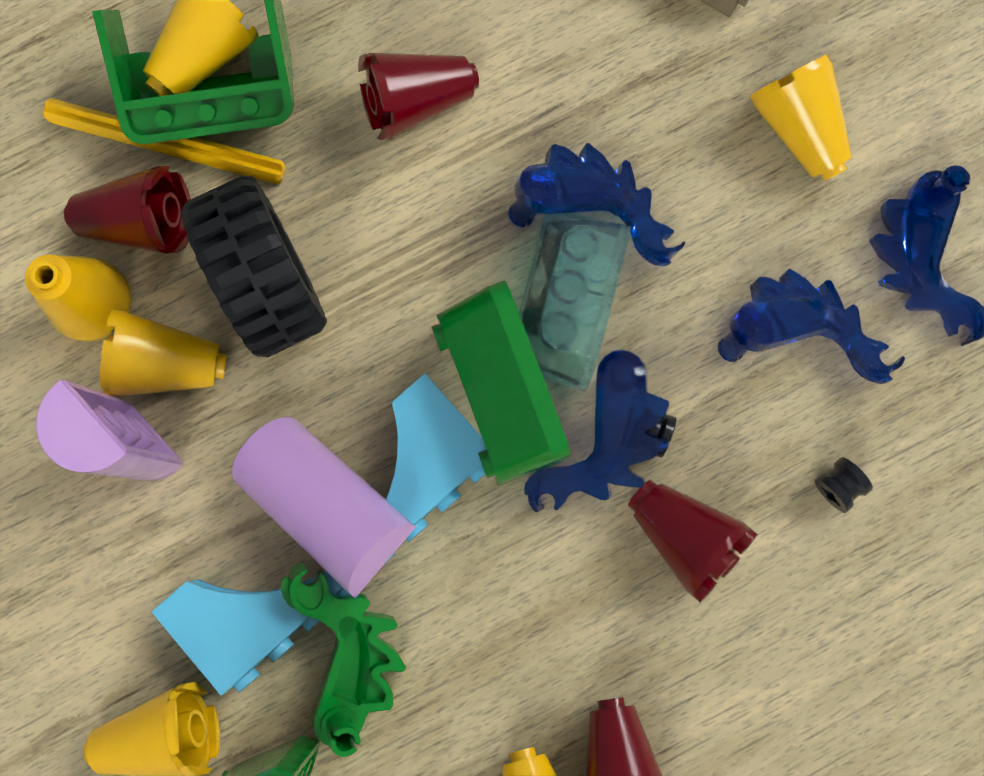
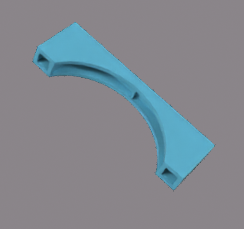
[152,374,486,696]

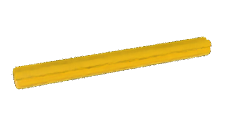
[42,98,286,184]

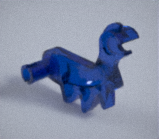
[508,143,685,266]
[869,165,984,346]
[717,269,905,384]
[524,350,670,512]

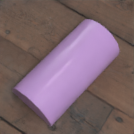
[36,380,183,481]
[232,417,416,598]

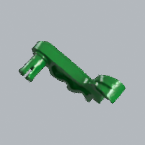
[280,561,406,757]

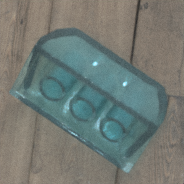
[519,207,631,392]

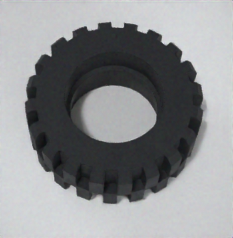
[180,175,327,358]

